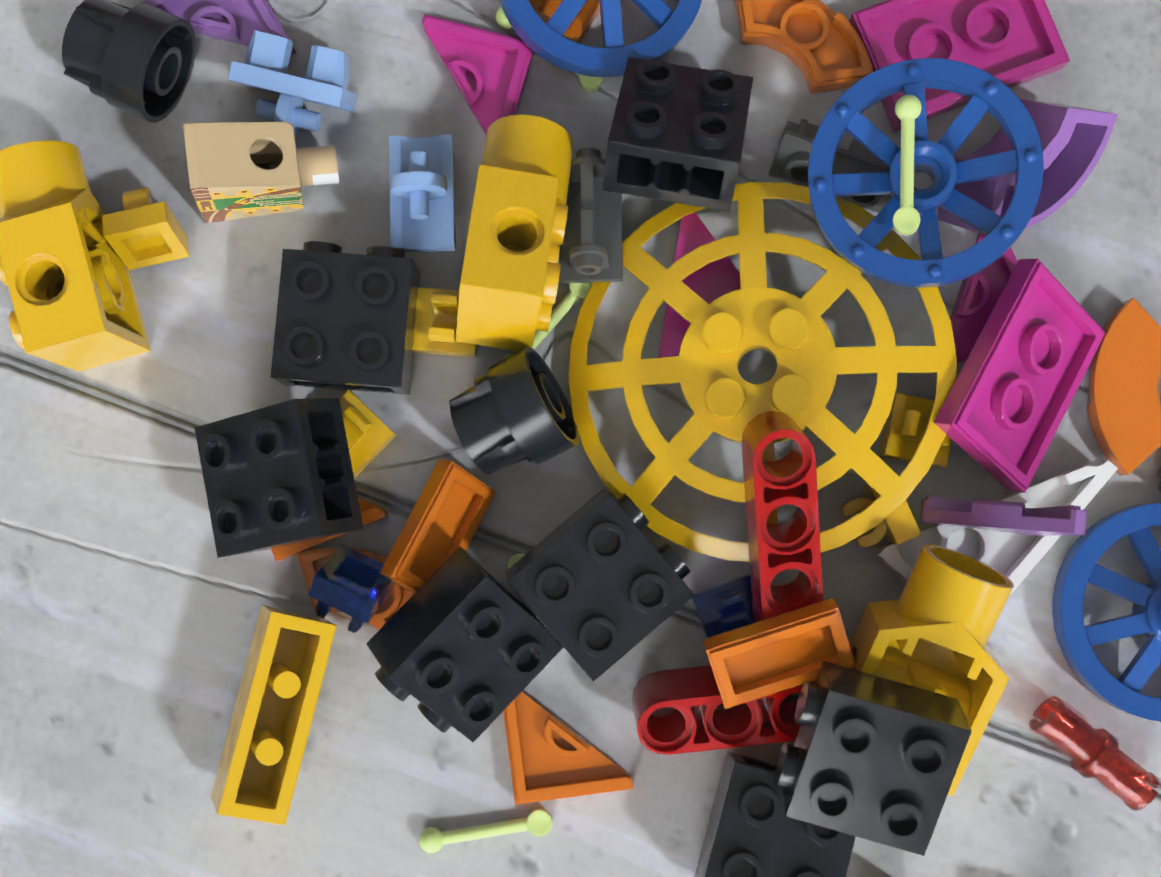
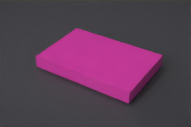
[849,0,1070,132]
[934,258,1105,493]

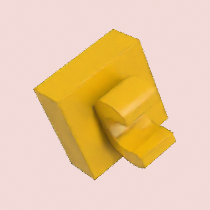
[102,187,190,271]
[412,287,478,358]
[340,389,397,479]
[878,393,952,469]
[841,483,922,547]

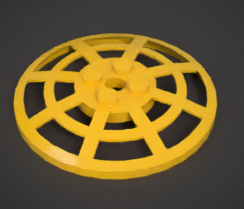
[568,182,957,562]

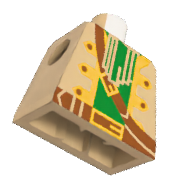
[183,122,339,223]

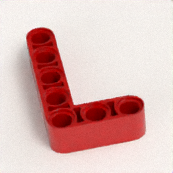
[632,411,823,755]

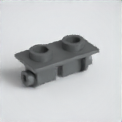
[768,119,892,213]
[559,147,623,284]

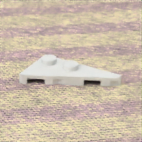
[873,459,1118,596]

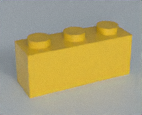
[211,605,337,825]

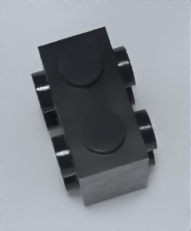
[603,57,753,212]
[271,241,421,395]
[194,398,364,558]
[505,489,694,682]
[366,547,564,742]
[774,661,972,856]
[694,751,856,877]

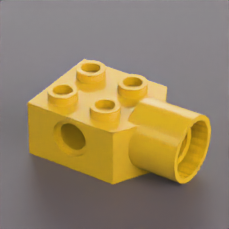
[456,115,574,351]
[0,140,151,372]
[849,544,1014,796]

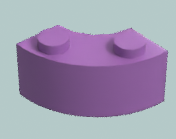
[937,99,1117,235]

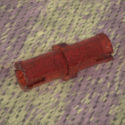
[1029,696,1161,811]

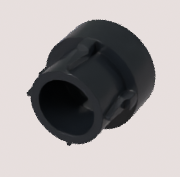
[62,0,196,123]
[449,347,579,475]

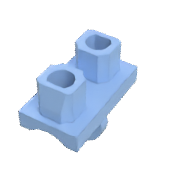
[228,30,357,138]
[389,134,456,252]

